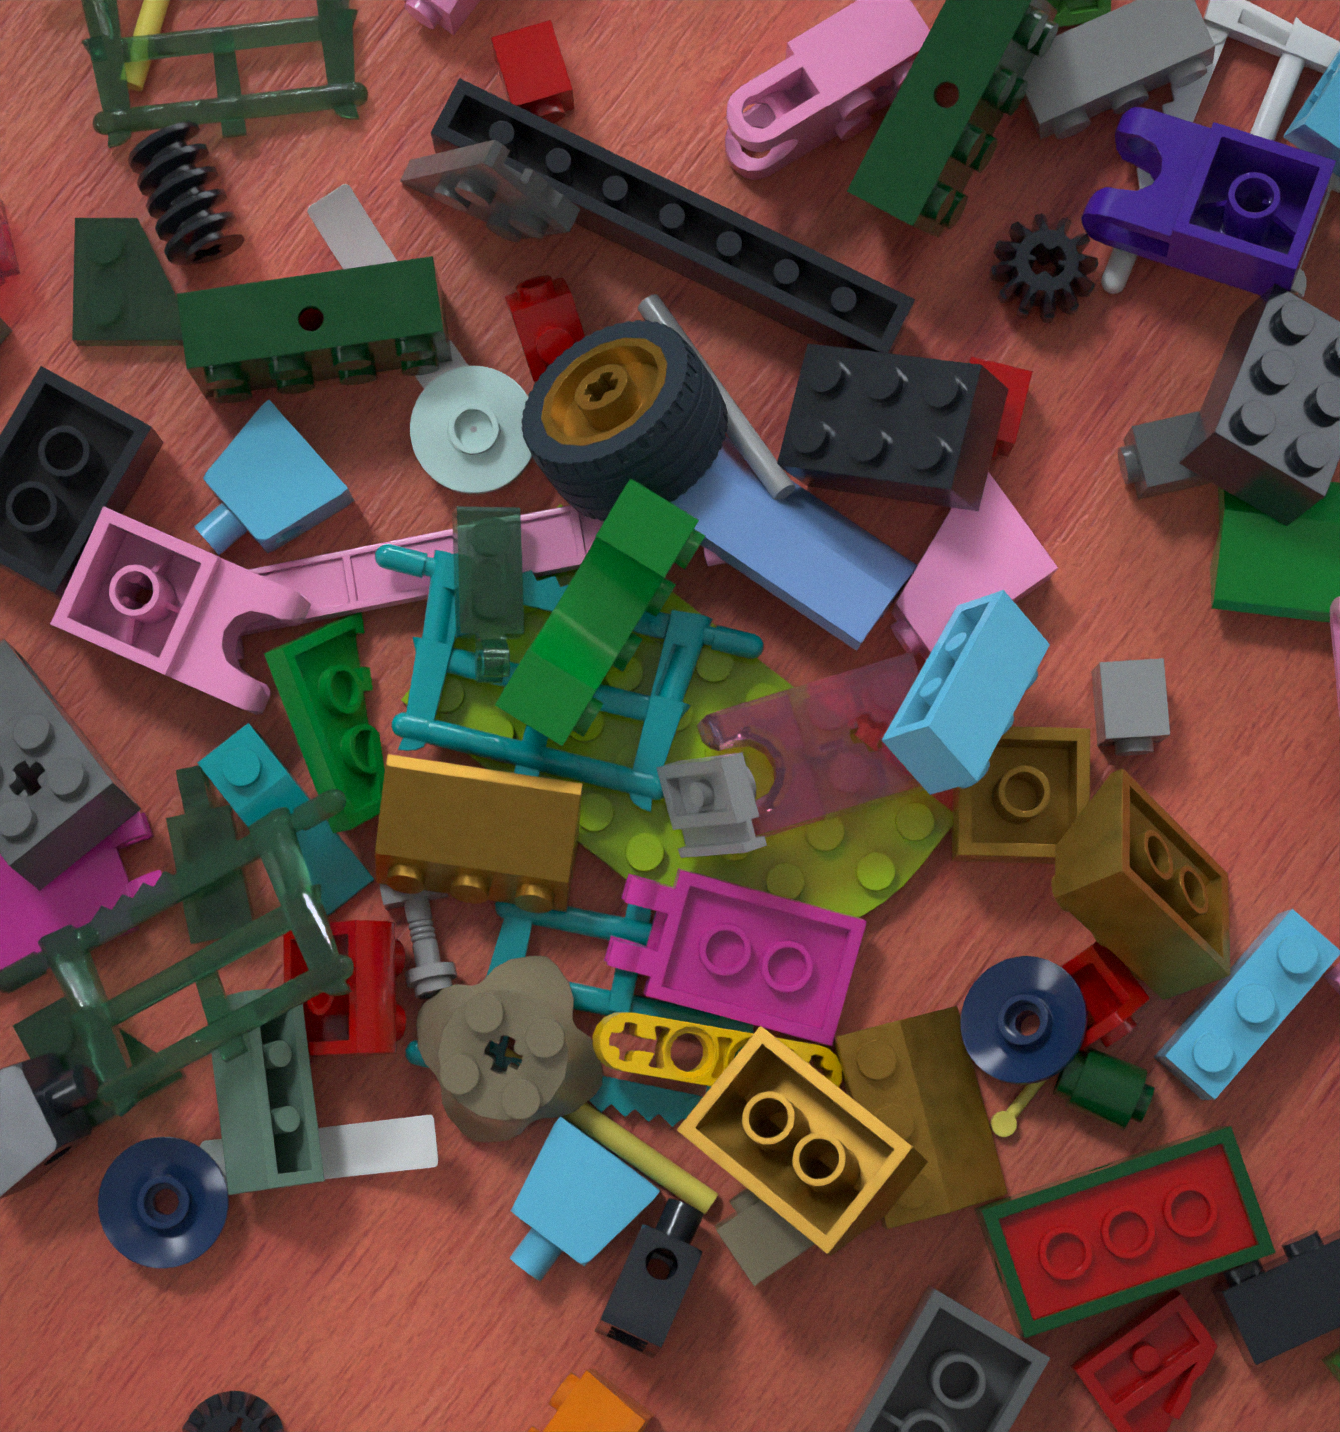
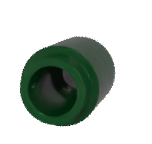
[1053,1046,1155,1130]

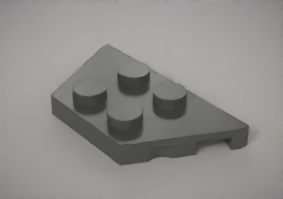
[400,140,580,242]

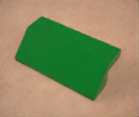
[1210,482,1340,623]

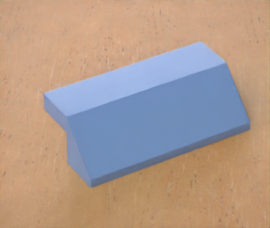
[671,436,917,651]

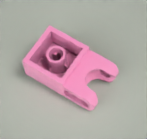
[725,0,930,180]
[50,506,312,715]

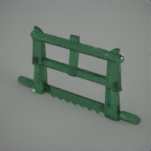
[81,0,369,148]
[0,788,354,1117]

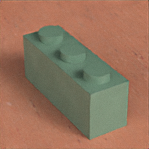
[205,986,325,1195]

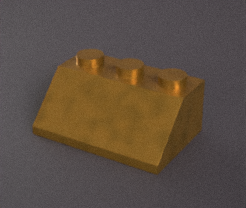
[375,754,583,913]
[1051,768,1230,1000]
[833,1006,1008,1229]
[677,1025,928,1256]

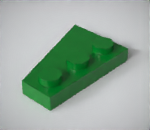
[264,612,385,834]

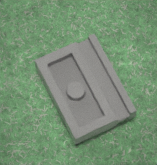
[657,752,767,858]

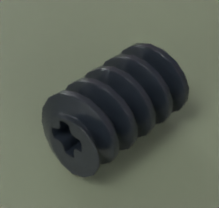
[128,121,245,265]

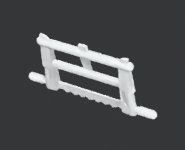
[1101,0,1340,298]

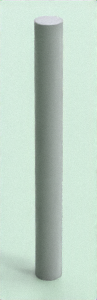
[638,294,795,500]

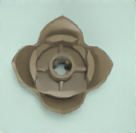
[416,956,603,1143]

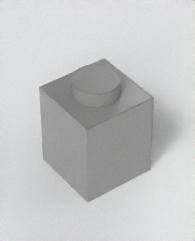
[1091,658,1170,756]

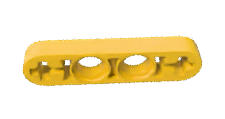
[592,1012,842,1088]

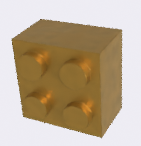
[952,726,1090,864]

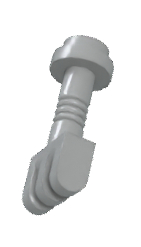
[379,883,457,999]

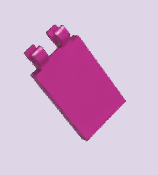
[0,810,175,983]
[604,868,867,1046]

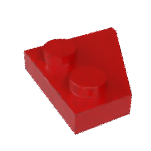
[1070,1289,1218,1432]

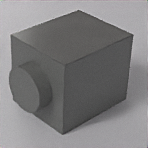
[1118,411,1212,500]

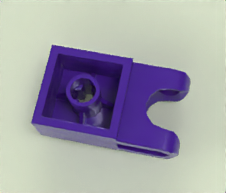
[1081,107,1336,296]

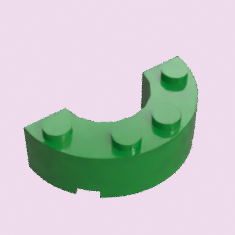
[495,478,706,746]

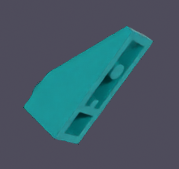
[198,723,375,919]

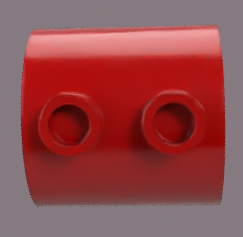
[283,920,406,1057]

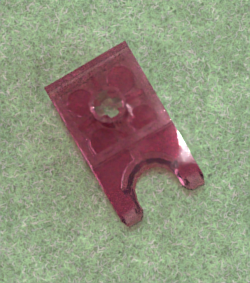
[697,652,925,838]

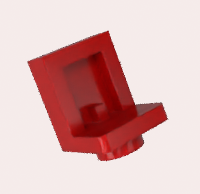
[504,275,585,382]
[1060,941,1150,1051]

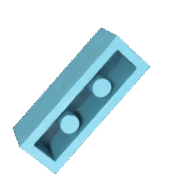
[882,590,1050,795]
[1154,909,1340,1100]

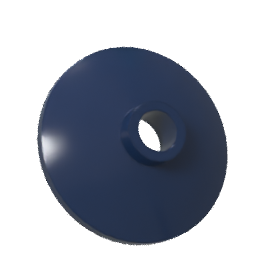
[960,956,1088,1085]
[98,1137,229,1268]

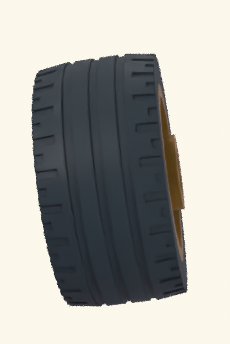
[521,320,728,521]

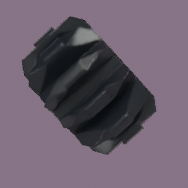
[990,213,1098,323]

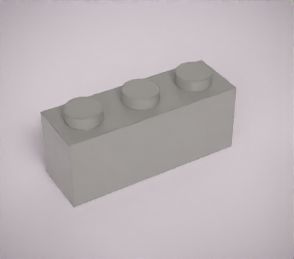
[1023,0,1215,140]

